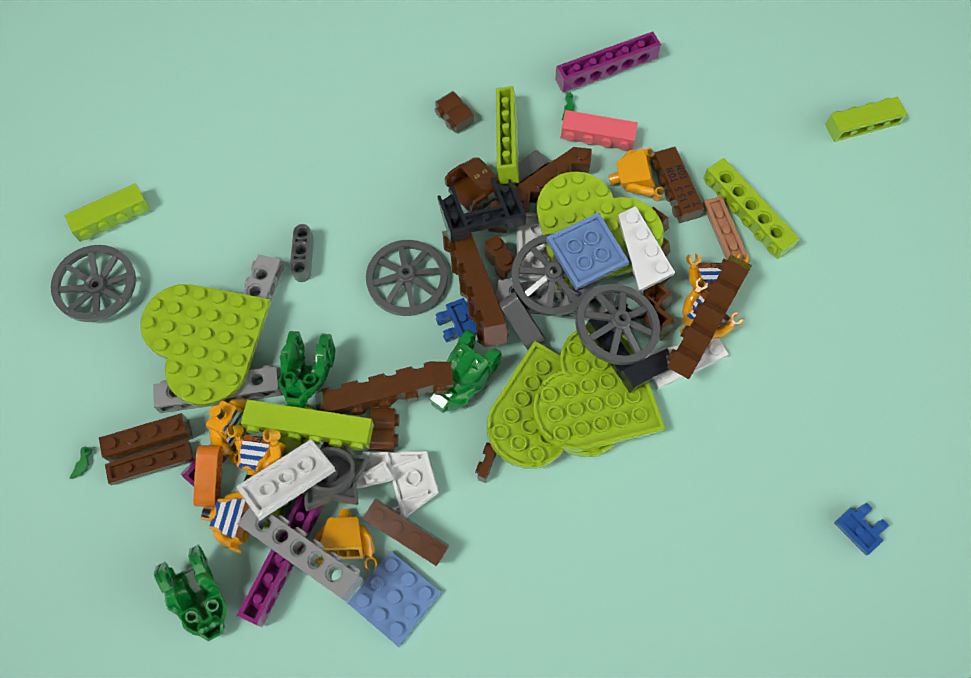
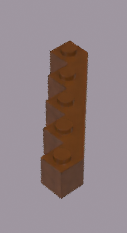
[488,147,592,233]
[643,206,675,341]
[442,231,509,347]
[667,254,752,379]
[316,361,454,415]

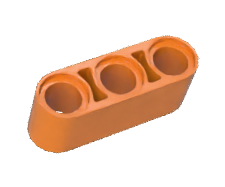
[193,445,223,508]

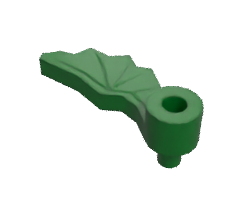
[562,92,575,121]
[69,446,92,479]

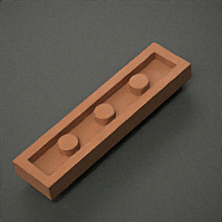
[703,196,750,263]

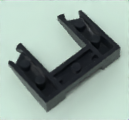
[437,177,526,242]
[585,304,671,393]

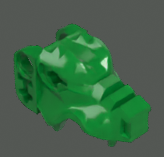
[429,329,502,413]
[277,331,336,408]
[154,544,227,641]

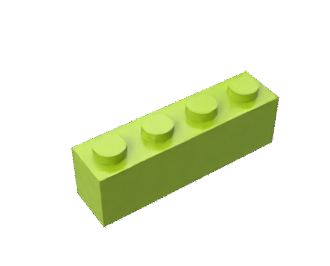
[825,96,907,142]
[64,183,150,242]

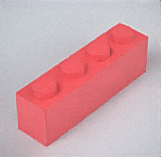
[560,110,638,151]

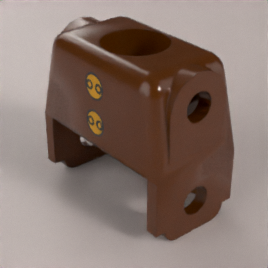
[445,157,502,212]

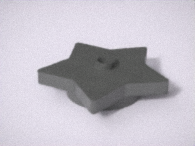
[305,442,370,511]

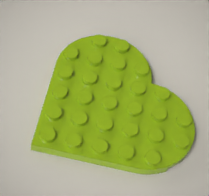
[537,172,664,290]
[140,284,271,407]
[532,330,666,452]
[486,341,616,469]

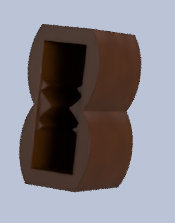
[435,91,474,133]
[485,235,515,280]
[368,408,400,452]

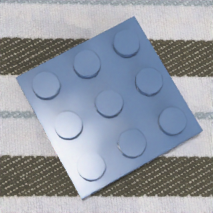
[546,212,629,290]
[348,551,441,647]

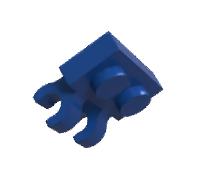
[435,298,477,343]
[834,502,889,556]

